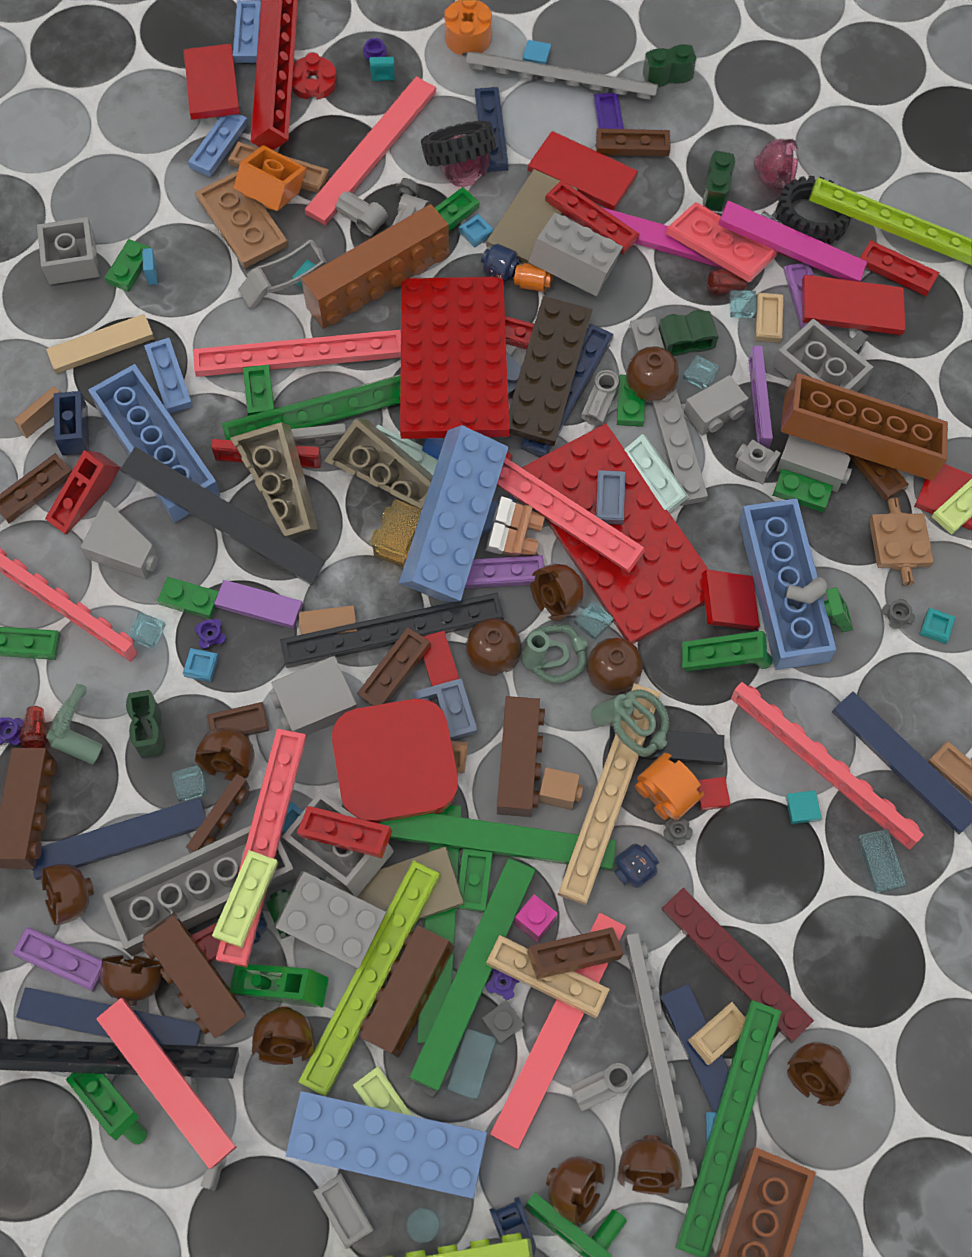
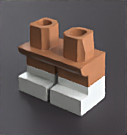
[485,496,545,557]

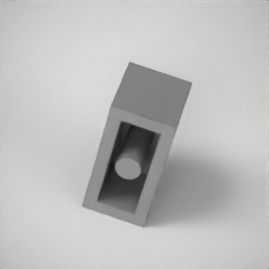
[684,375,748,436]

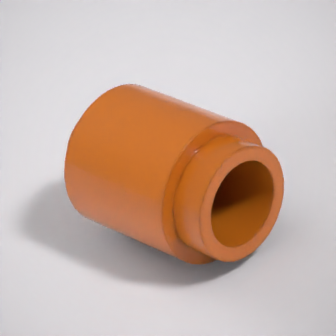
[514,263,553,292]

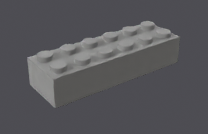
[102,825,297,956]

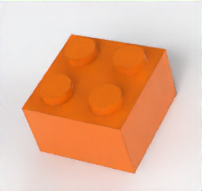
[234,145,306,211]

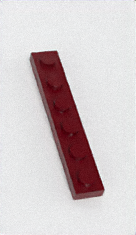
[661,887,814,1043]

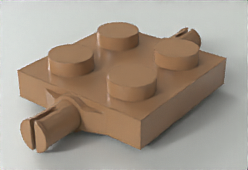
[869,497,934,586]

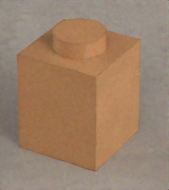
[539,767,584,810]

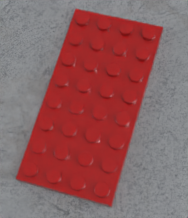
[400,277,510,439]
[521,423,709,644]

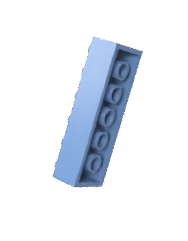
[88,364,221,523]
[399,425,508,603]
[739,498,837,670]
[285,1091,487,1199]

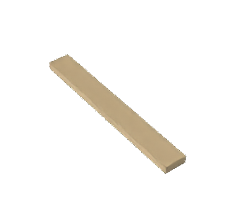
[558,683,661,905]

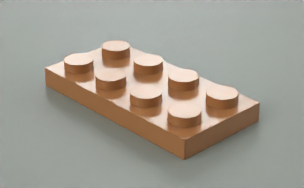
[195,171,288,269]

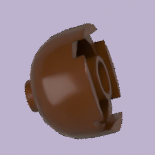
[626,346,679,401]
[530,563,583,621]
[466,618,522,676]
[586,637,643,696]
[195,727,255,780]
[41,864,94,926]
[100,955,163,1006]
[252,1006,314,1065]
[787,1042,852,1106]
[617,1135,682,1195]
[546,1156,605,1226]

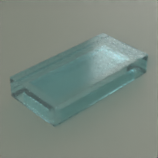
[858,829,906,894]
[448,1029,496,1100]

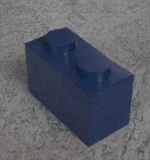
[54,391,89,456]

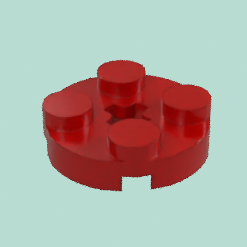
[292,52,337,100]

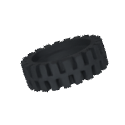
[421,120,497,166]
[775,176,851,244]

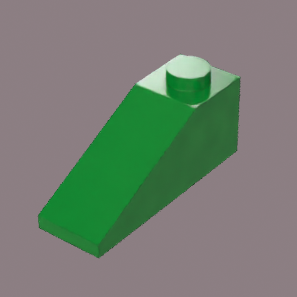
[230,964,329,1008]

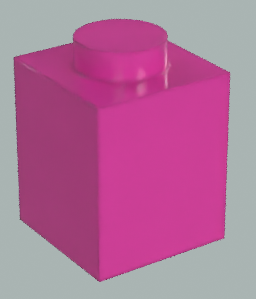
[514,894,558,944]

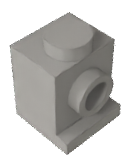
[735,440,781,485]

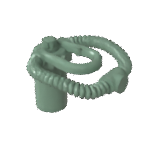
[521,624,588,684]
[46,684,102,764]
[591,689,670,757]

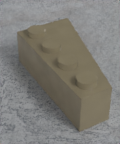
[324,418,433,509]
[230,422,318,537]

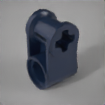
[489,1197,536,1257]

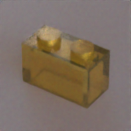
[370,499,422,567]

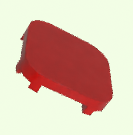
[332,699,458,823]

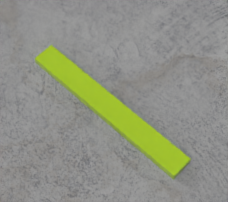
[809,177,972,266]
[298,860,441,1097]

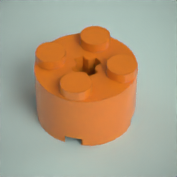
[444,0,492,55]
[635,753,704,820]

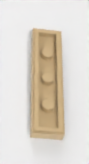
[46,314,154,374]
[486,935,610,1018]

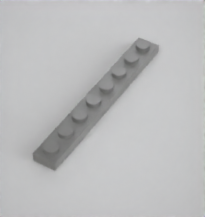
[466,51,658,99]
[629,316,708,506]
[624,933,697,1189]

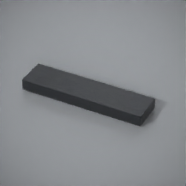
[608,726,725,765]

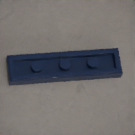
[475,87,508,172]
[660,984,729,1113]

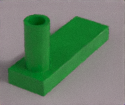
[682,631,773,672]
[65,1073,147,1145]
[524,1192,627,1257]

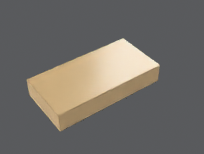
[755,293,783,343]
[688,1002,745,1065]

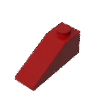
[45,450,121,534]

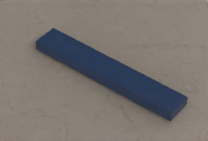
[521,324,614,457]
[832,691,972,834]
[33,798,206,880]
[16,987,202,1046]

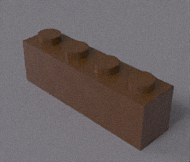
[497,696,545,817]
[0,748,57,869]
[142,912,246,1038]
[360,925,455,1058]

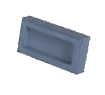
[596,470,625,525]

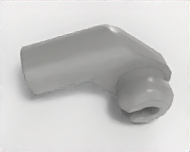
[785,577,828,604]

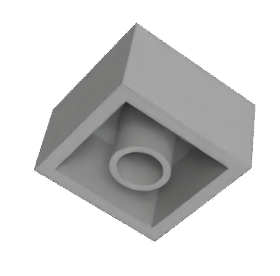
[37,217,100,285]

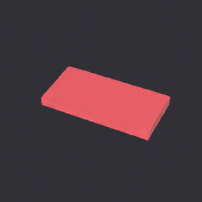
[666,202,778,283]

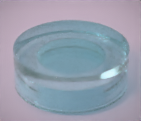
[407,1208,439,1243]

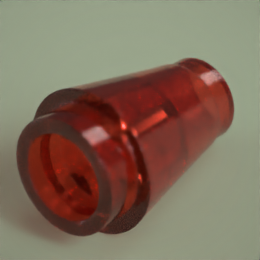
[707,268,747,294]
[19,706,48,748]

